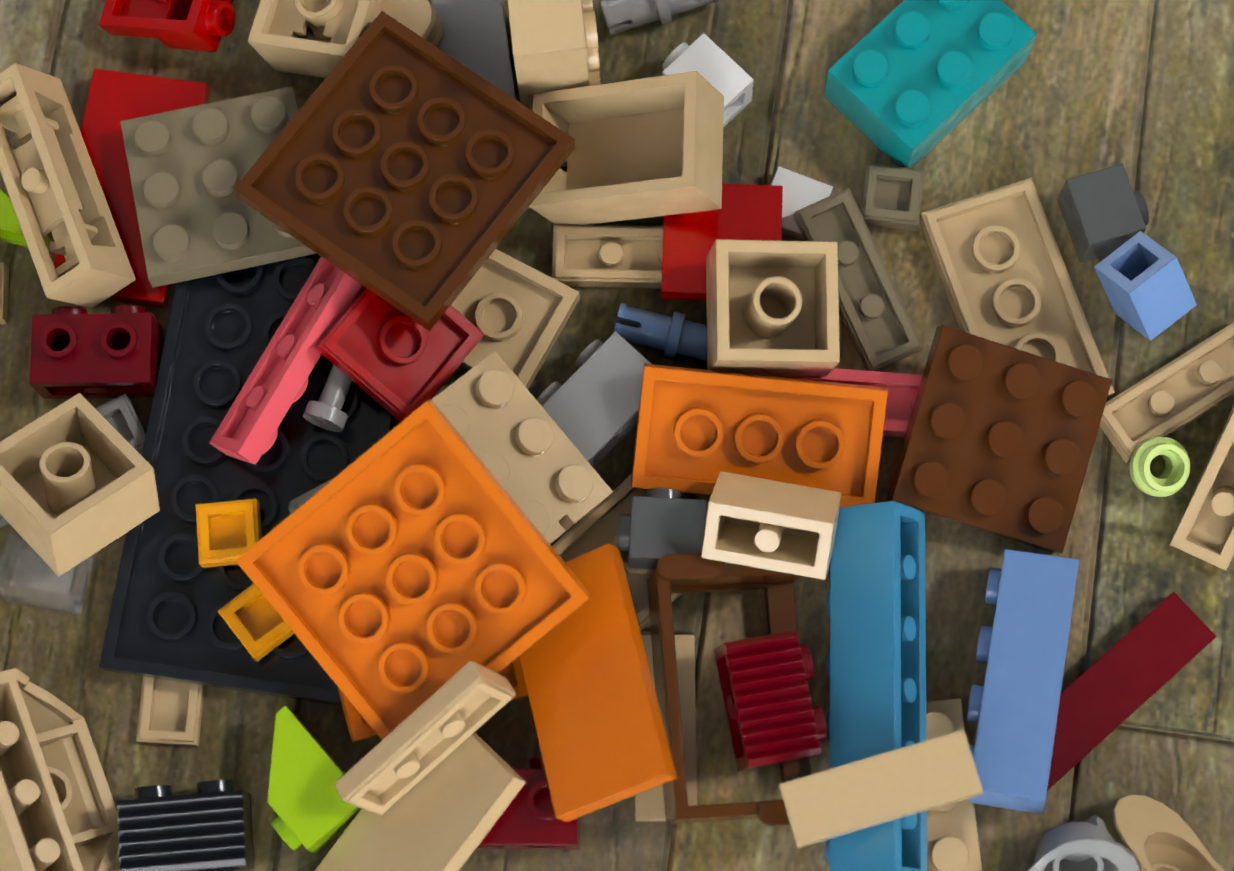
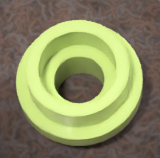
[1129,436,1190,497]

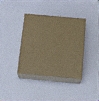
[860,163,925,232]

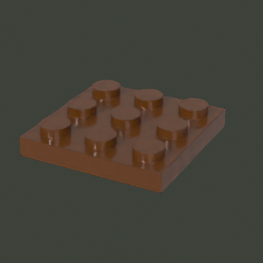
[886,325,1112,553]

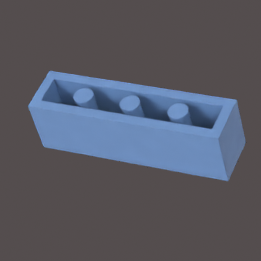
[967,549,1079,815]

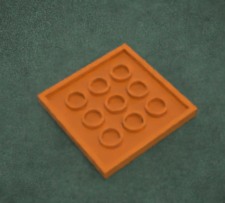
[235,399,592,740]

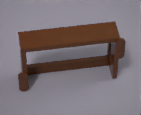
[647,553,811,826]

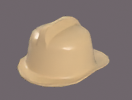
[1113,794,1225,871]

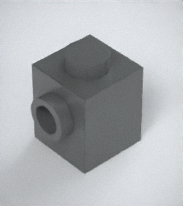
[1057,164,1149,263]
[618,488,707,570]

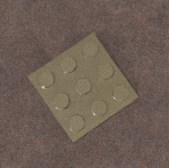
[120,86,317,288]

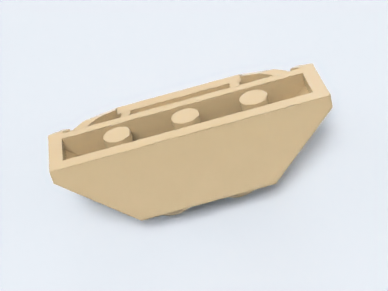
[0,668,119,871]

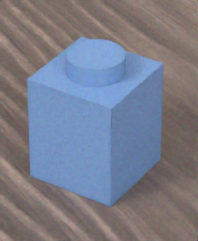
[1094,231,1197,341]

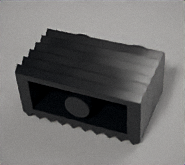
[117,780,254,871]

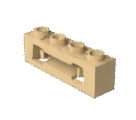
[0,63,136,308]

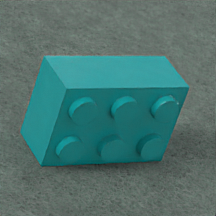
[824,0,1037,168]

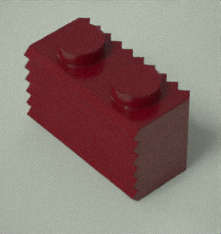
[714,630,826,772]

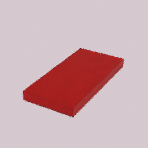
[53,68,210,308]

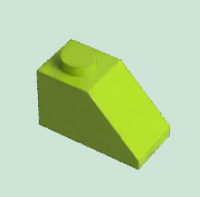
[267,705,361,854]

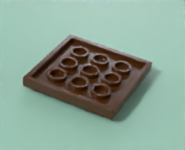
[234,11,575,331]

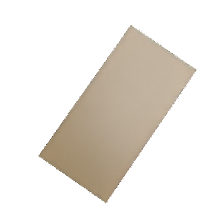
[136,676,205,746]

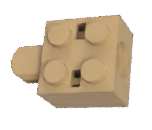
[247,0,443,78]

